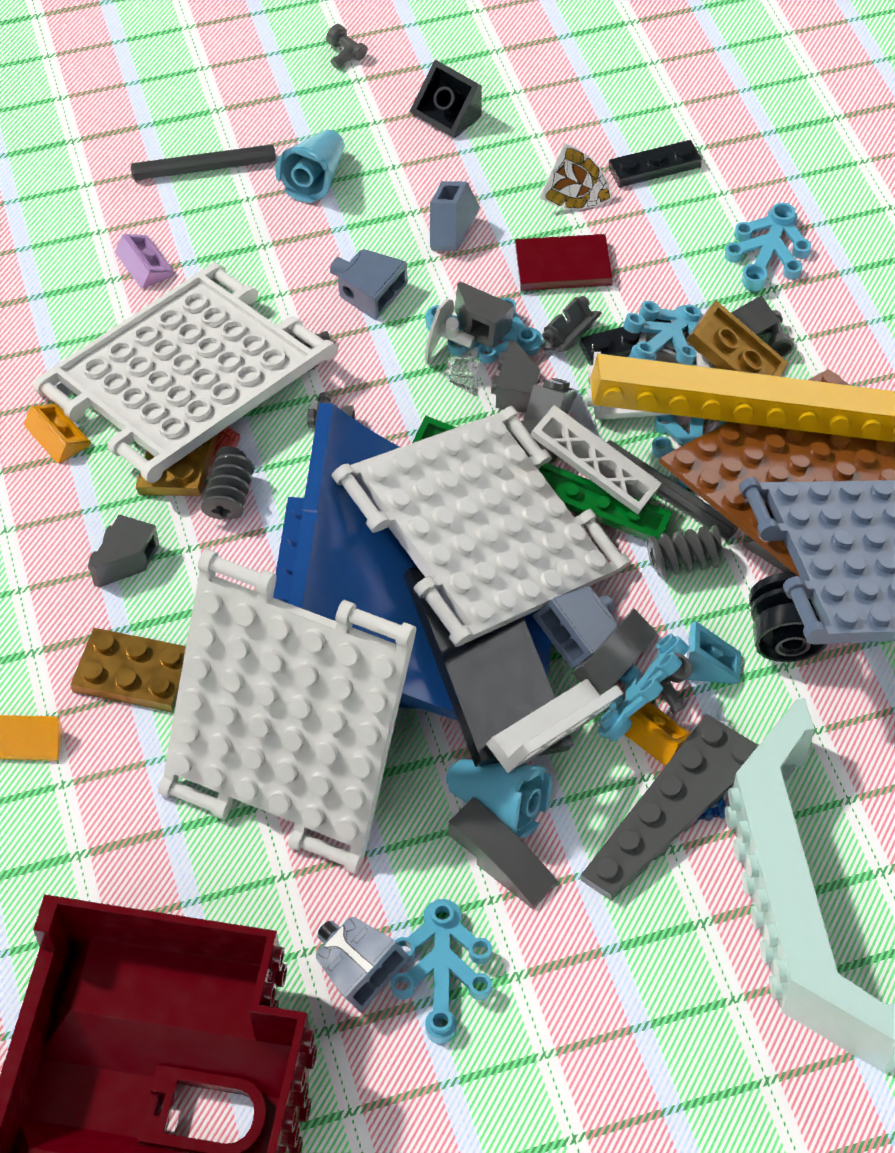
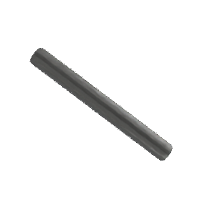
[130,144,276,181]
[606,440,737,540]

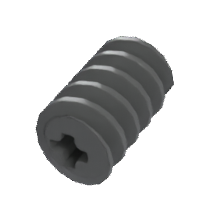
[201,446,255,519]
[647,525,722,578]

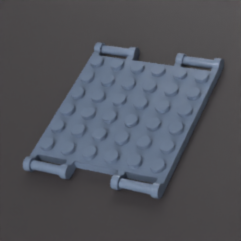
[739,477,895,644]

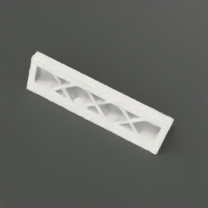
[530,405,662,515]
[486,679,623,773]

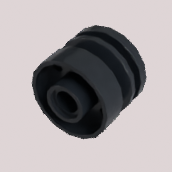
[748,572,827,662]

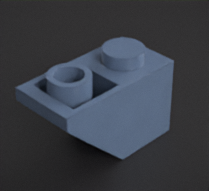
[430,181,480,251]

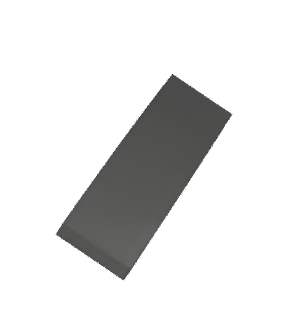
[572,608,658,695]
[449,797,557,909]

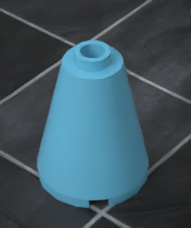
[275,129,345,203]
[446,759,552,838]

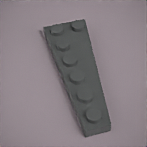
[581,714,758,901]

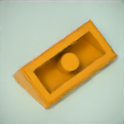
[24,404,91,463]
[624,702,691,766]
[0,715,63,761]

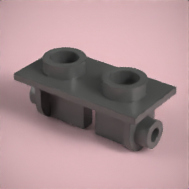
[542,296,602,352]

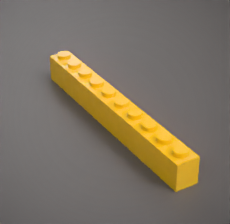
[590,353,895,442]

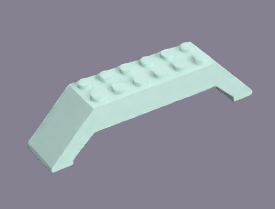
[725,698,895,1073]

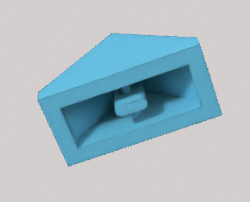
[686,621,741,684]

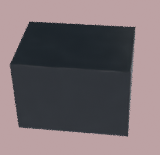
[409,59,482,138]

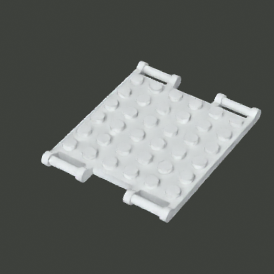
[33,262,338,483]
[331,406,631,647]
[158,548,416,874]

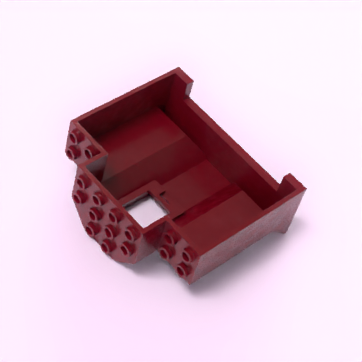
[0,894,317,1153]

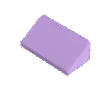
[115,234,175,288]

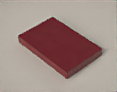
[515,234,612,291]

